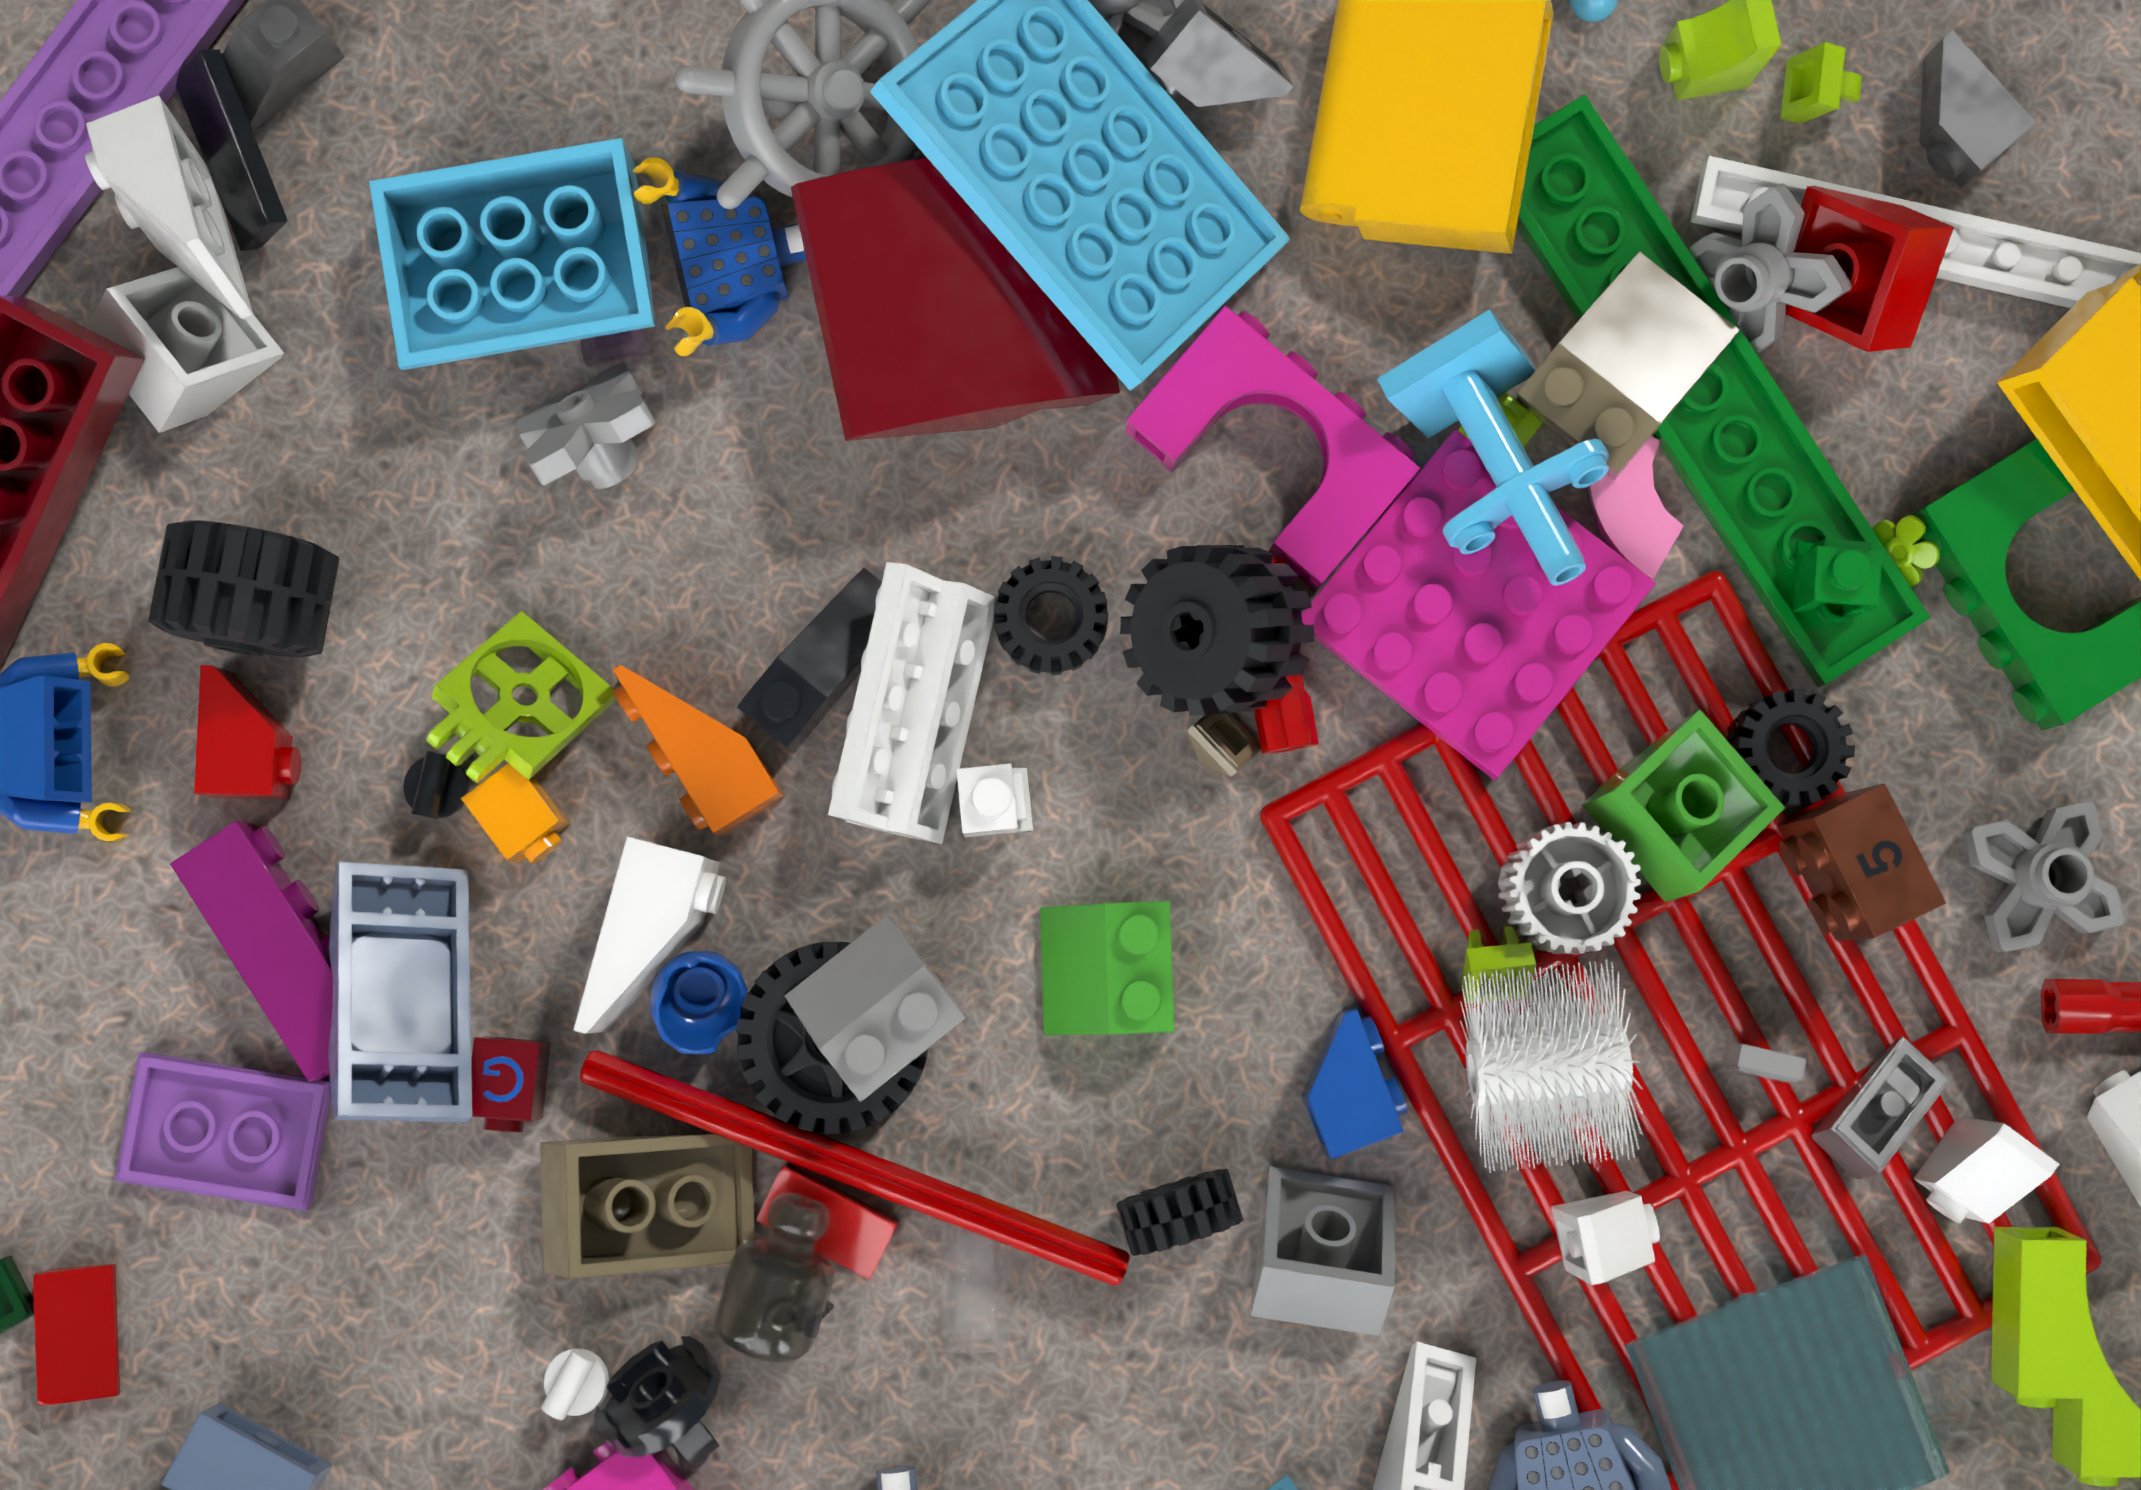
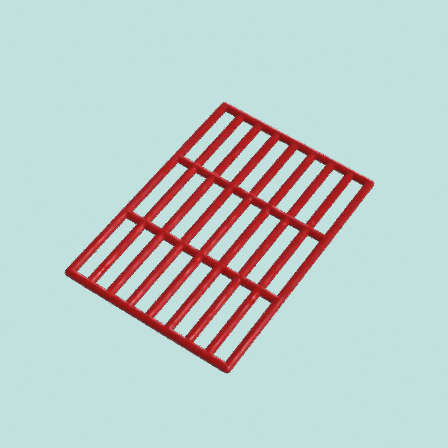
[1260,570,2102,1490]

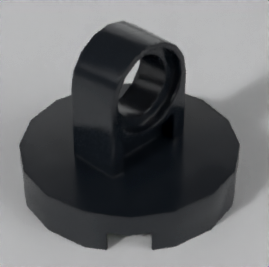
[594,1336,721,1468]

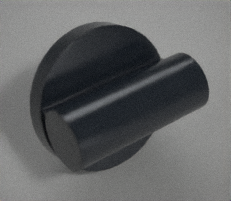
[403,751,469,819]

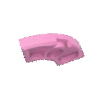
[1586,436,1684,580]

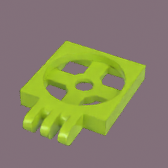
[426,611,615,783]

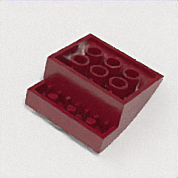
[791,157,1121,441]

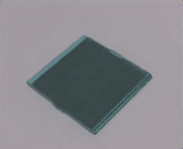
[1625,1255,1950,1490]

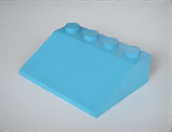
[369,138,655,370]

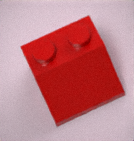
[1785,186,1954,352]

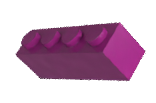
[170,821,333,1082]

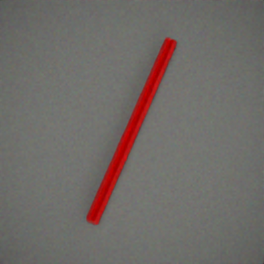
[579,1050,1130,1286]

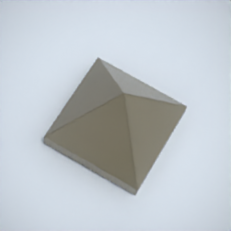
[1187,713,1261,777]

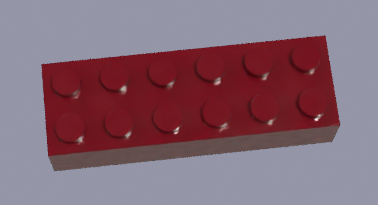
[0,295,145,669]

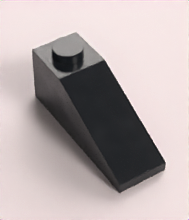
[737,568,882,754]

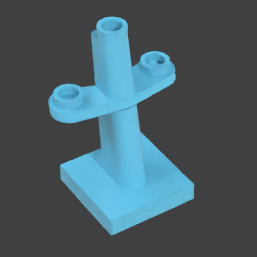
[1377,309,1609,586]

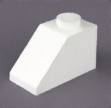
[1914,1117,2059,1224]
[1551,1191,1660,1285]

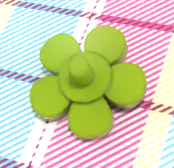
[1872,515,1940,587]

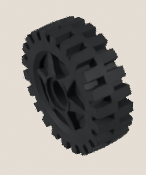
[736,942,928,1134]

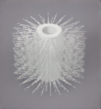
[1460,960,1643,1173]

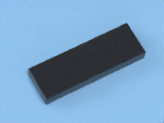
[176,49,288,251]

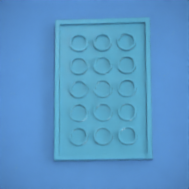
[869,0,1291,391]

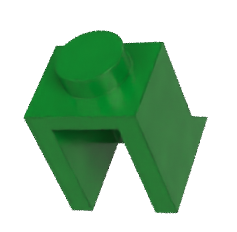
[1792,538,1882,616]

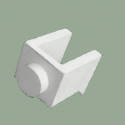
[956,763,1033,838]

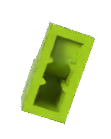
[1659,0,1782,101]

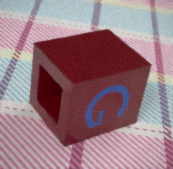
[471,1036,551,1132]

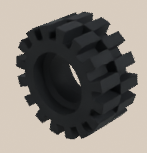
[994,556,1109,676]
[1727,689,1855,808]
[1116,1169,1244,1256]

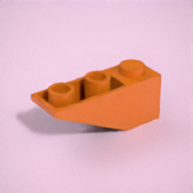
[613,665,786,837]

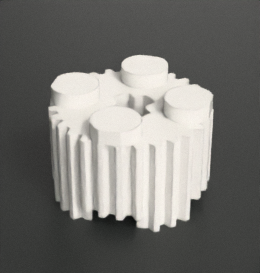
[1498,822,1641,954]

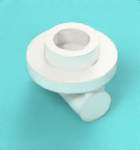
[541,1348,609,1420]

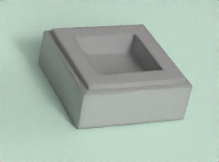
[1721,1042,1806,1084]

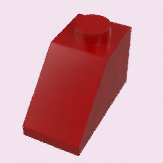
[194,665,301,800]

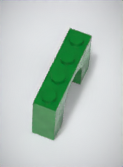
[1911,438,2141,730]

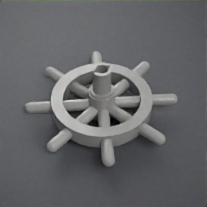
[675,0,931,210]

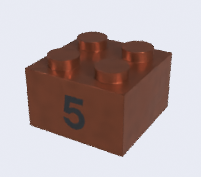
[1777,783,1946,941]

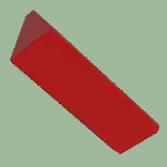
[756,1162,900,1280]
[33,1264,120,1406]

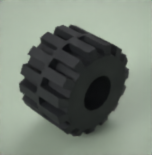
[148,520,340,657]
[1120,545,1314,716]

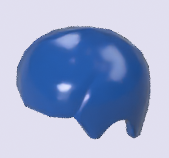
[649,951,748,1055]

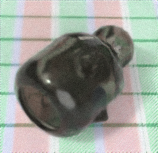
[715,1193,835,1363]

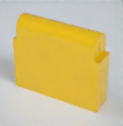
[1300,0,1554,254]
[1996,264,2141,581]

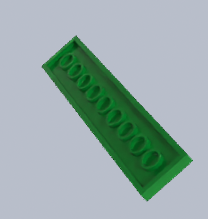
[1517,94,1931,688]

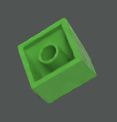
[1582,709,1785,902]
[1040,901,1175,1035]

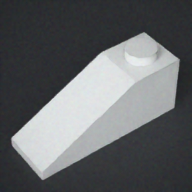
[1373,1342,1476,1490]

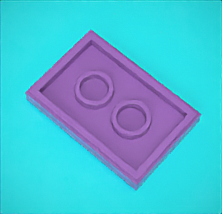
[115,1052,332,1211]

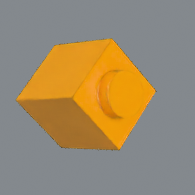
[461,763,570,864]

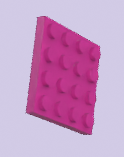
[1302,429,1656,782]

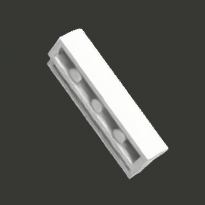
[828,562,997,844]

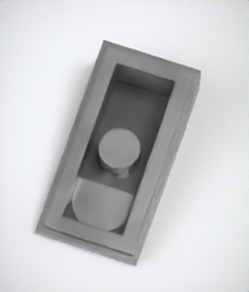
[1811,1036,1950,1179]

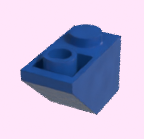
[1302,1008,1408,1160]

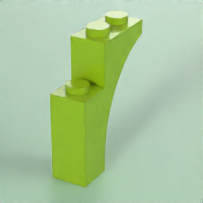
[1991,1227,2141,1487]

